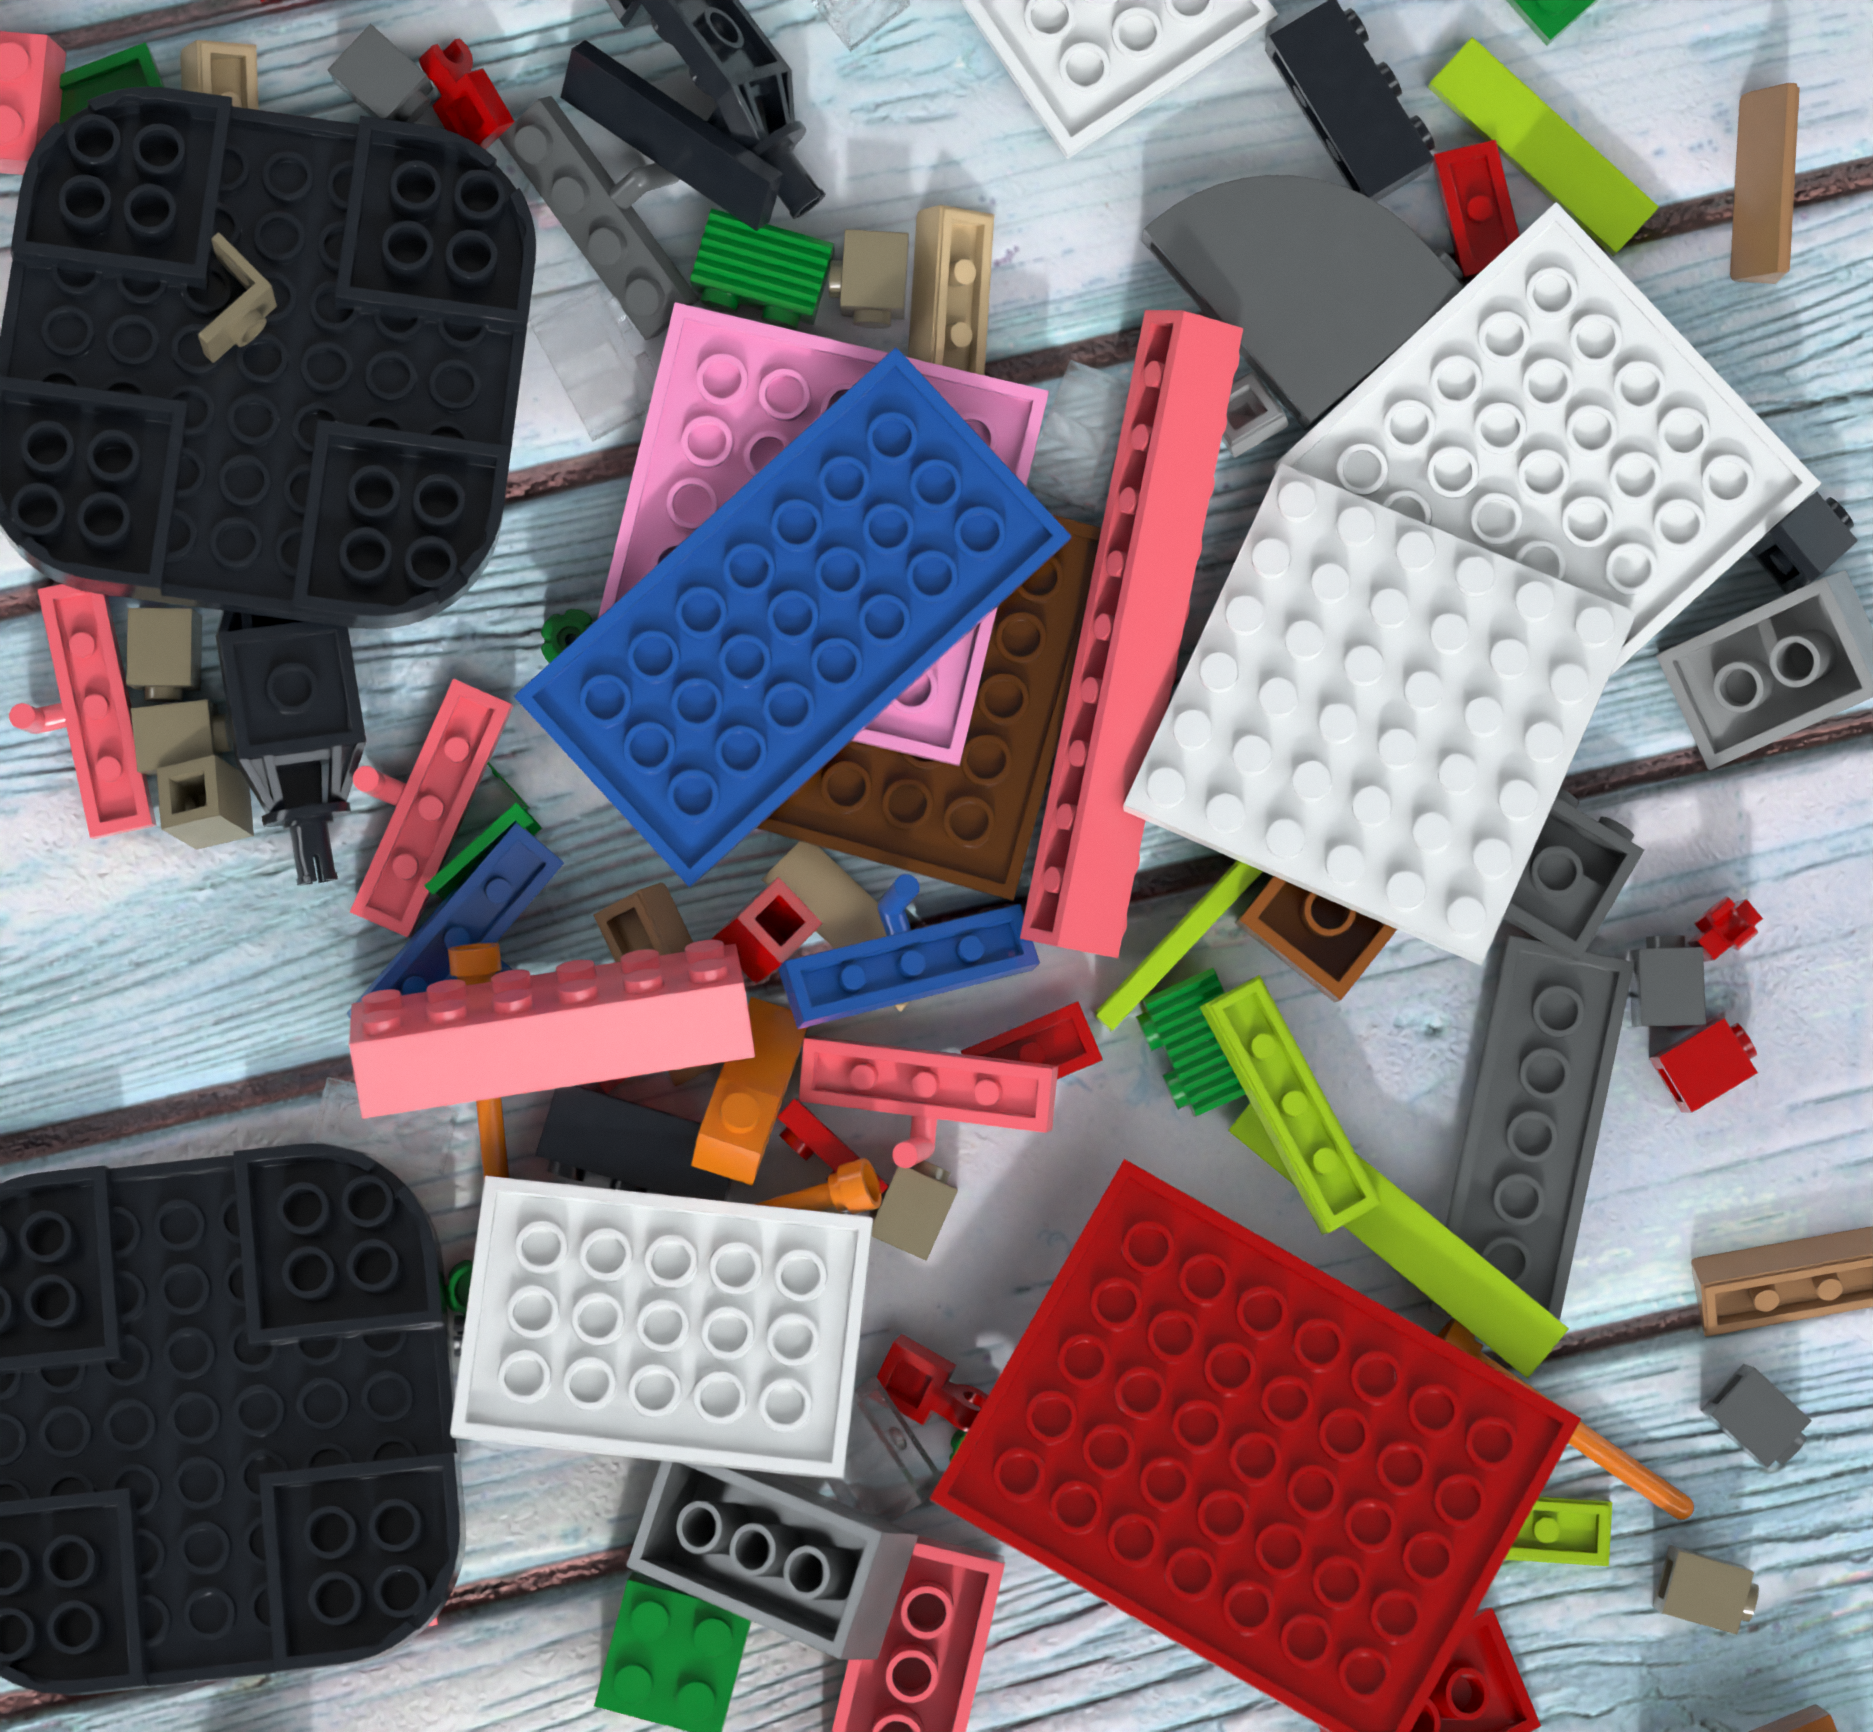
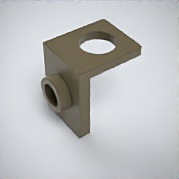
[198,232,277,363]

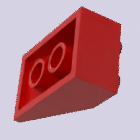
[1318,1607,1541,1732]

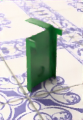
[424,762,542,900]

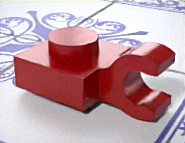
[419,38,515,150]
[1687,896,1763,962]
[868,1334,989,1432]

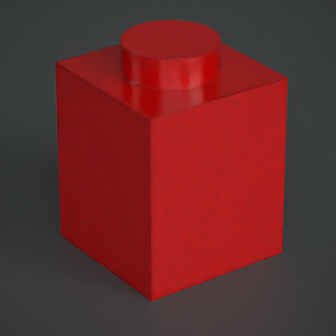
[711,877,823,984]
[1649,1018,1758,1113]

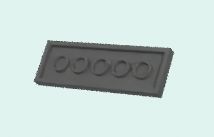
[1427,935,1635,1320]

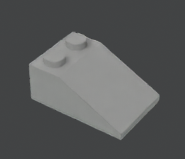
[1656,570,1873,770]

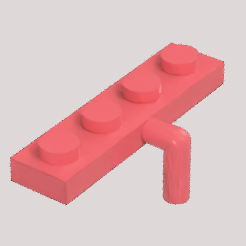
[9,584,157,839]
[350,678,514,938]
[798,1036,1058,1168]

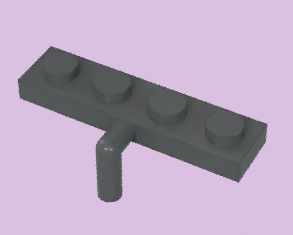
[499,96,699,341]

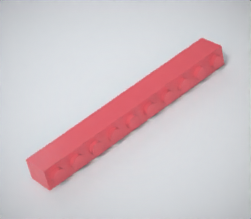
[1020,310,1243,958]

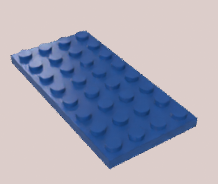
[514,347,1072,888]

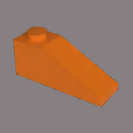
[691,997,808,1186]

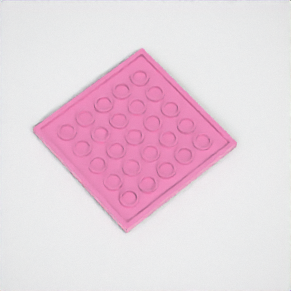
[598,302,1049,766]

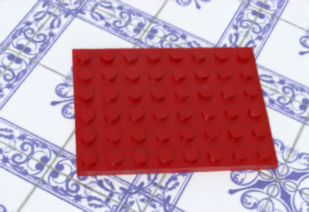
[930,1159,1582,1732]

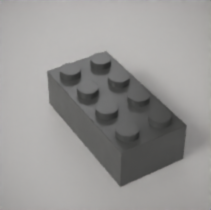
[626,1460,919,1659]

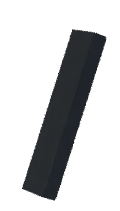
[560,40,783,231]

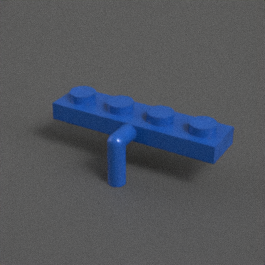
[347,821,564,1019]
[778,874,1040,1029]

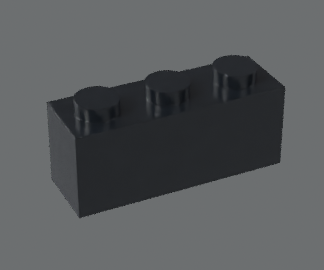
[1265,0,1435,202]
[535,1085,733,1202]

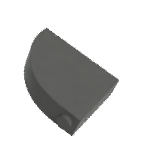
[1141,175,1464,431]

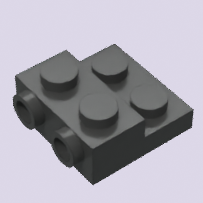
[1503,788,1644,962]

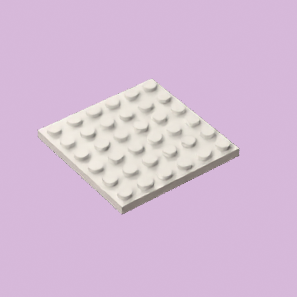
[1272,202,1821,677]
[1123,463,1637,966]

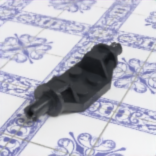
[606,0,826,219]
[215,610,367,886]

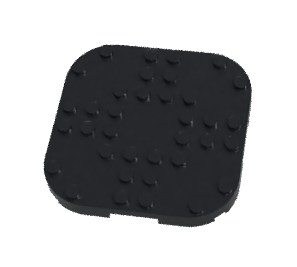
[0,86,536,629]
[0,1143,466,1695]

